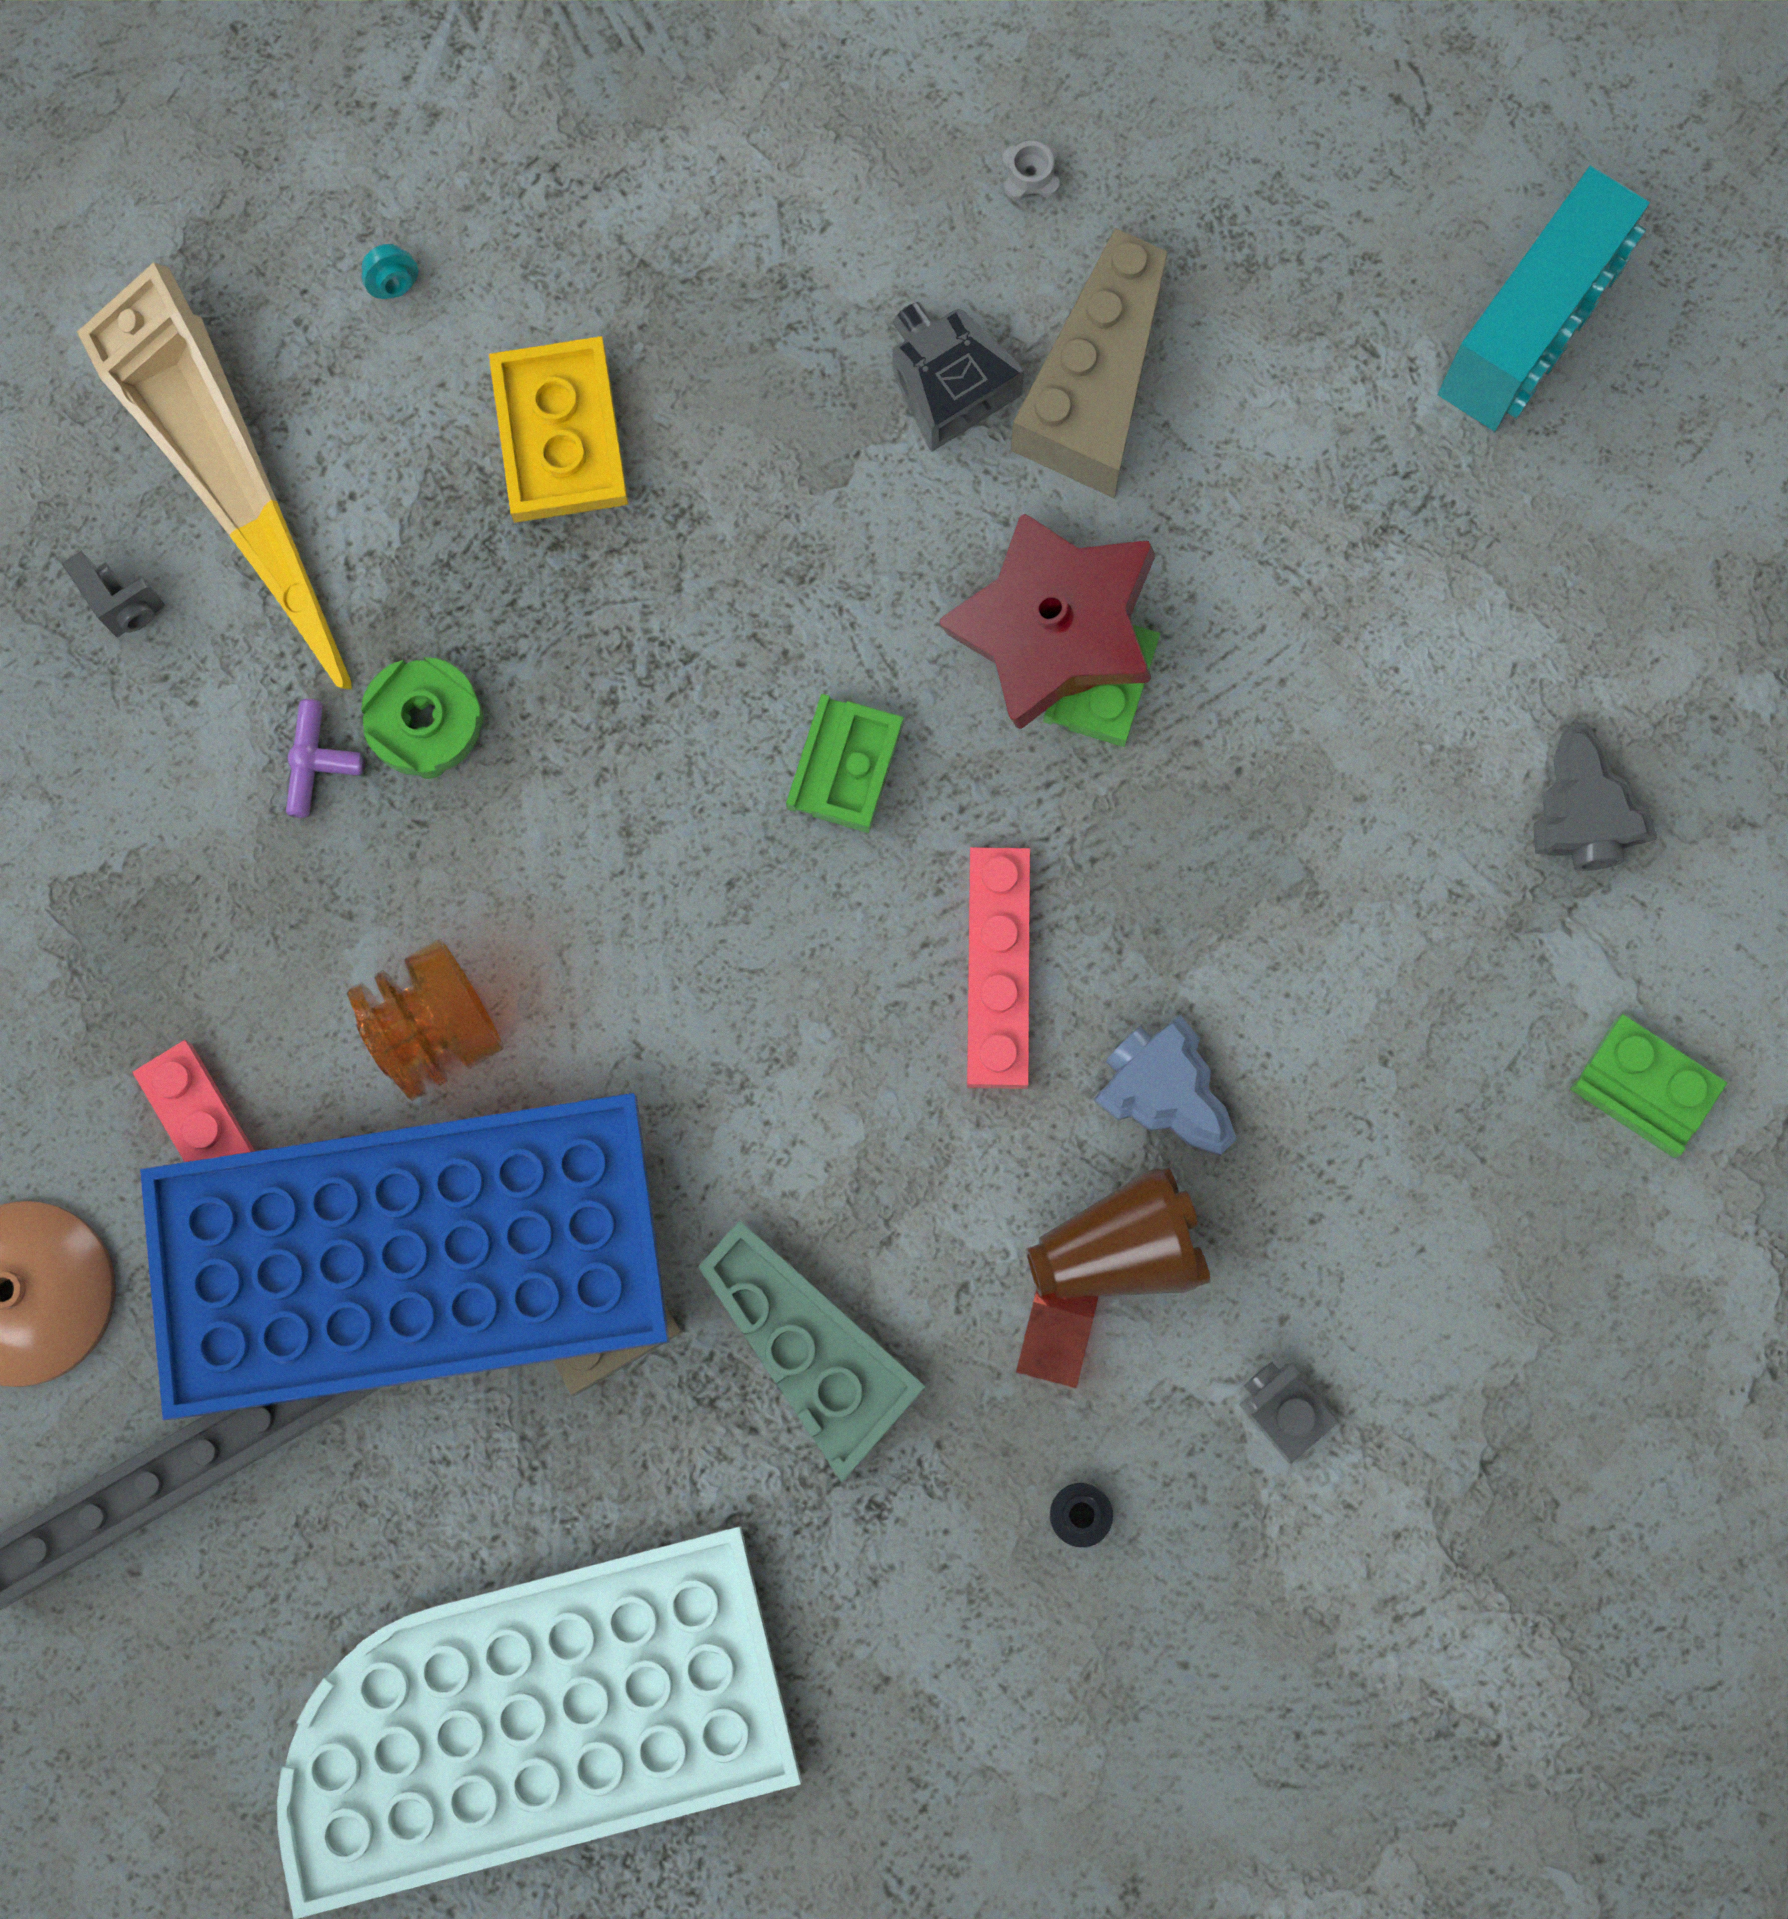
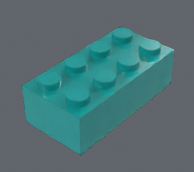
[1437,165,1650,432]

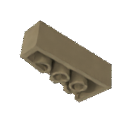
[1011,228,1168,498]

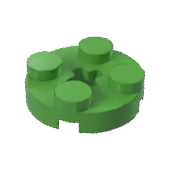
[361,657,484,779]

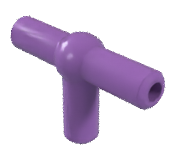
[286,699,365,818]

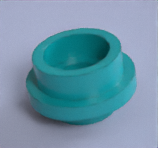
[362,244,419,299]

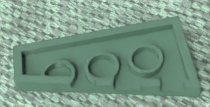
[698,1220,926,1483]

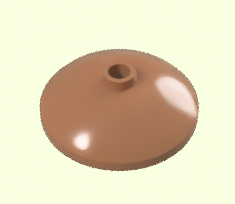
[0,1201,116,1387]

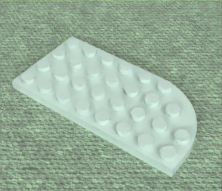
[277,1526,802,1919]

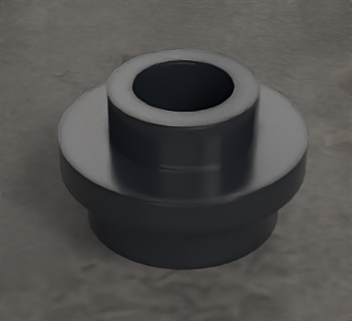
[1049,1483,1113,1548]

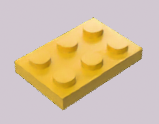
[489,336,629,523]

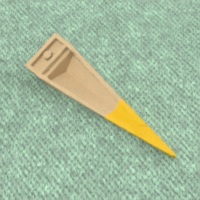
[77,262,352,690]

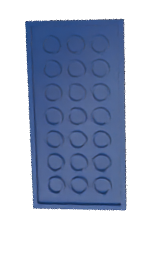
[140,1093,670,1421]

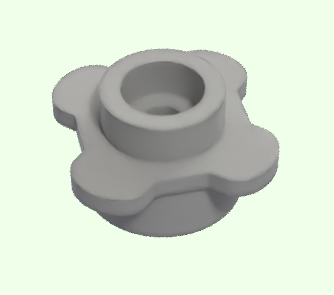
[1002,141,1060,200]

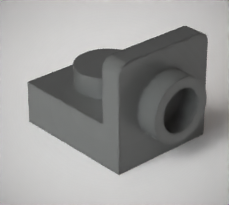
[61,551,164,638]
[1239,1362,1339,1463]

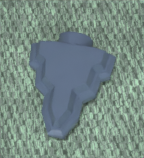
[1094,1015,1237,1156]

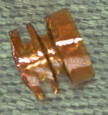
[347,938,504,1101]

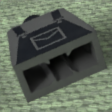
[892,302,1024,452]

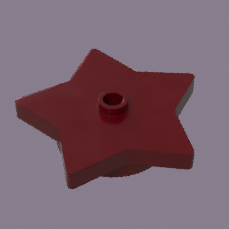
[940,514,1155,729]

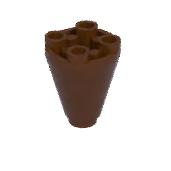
[1026,1168,1210,1298]

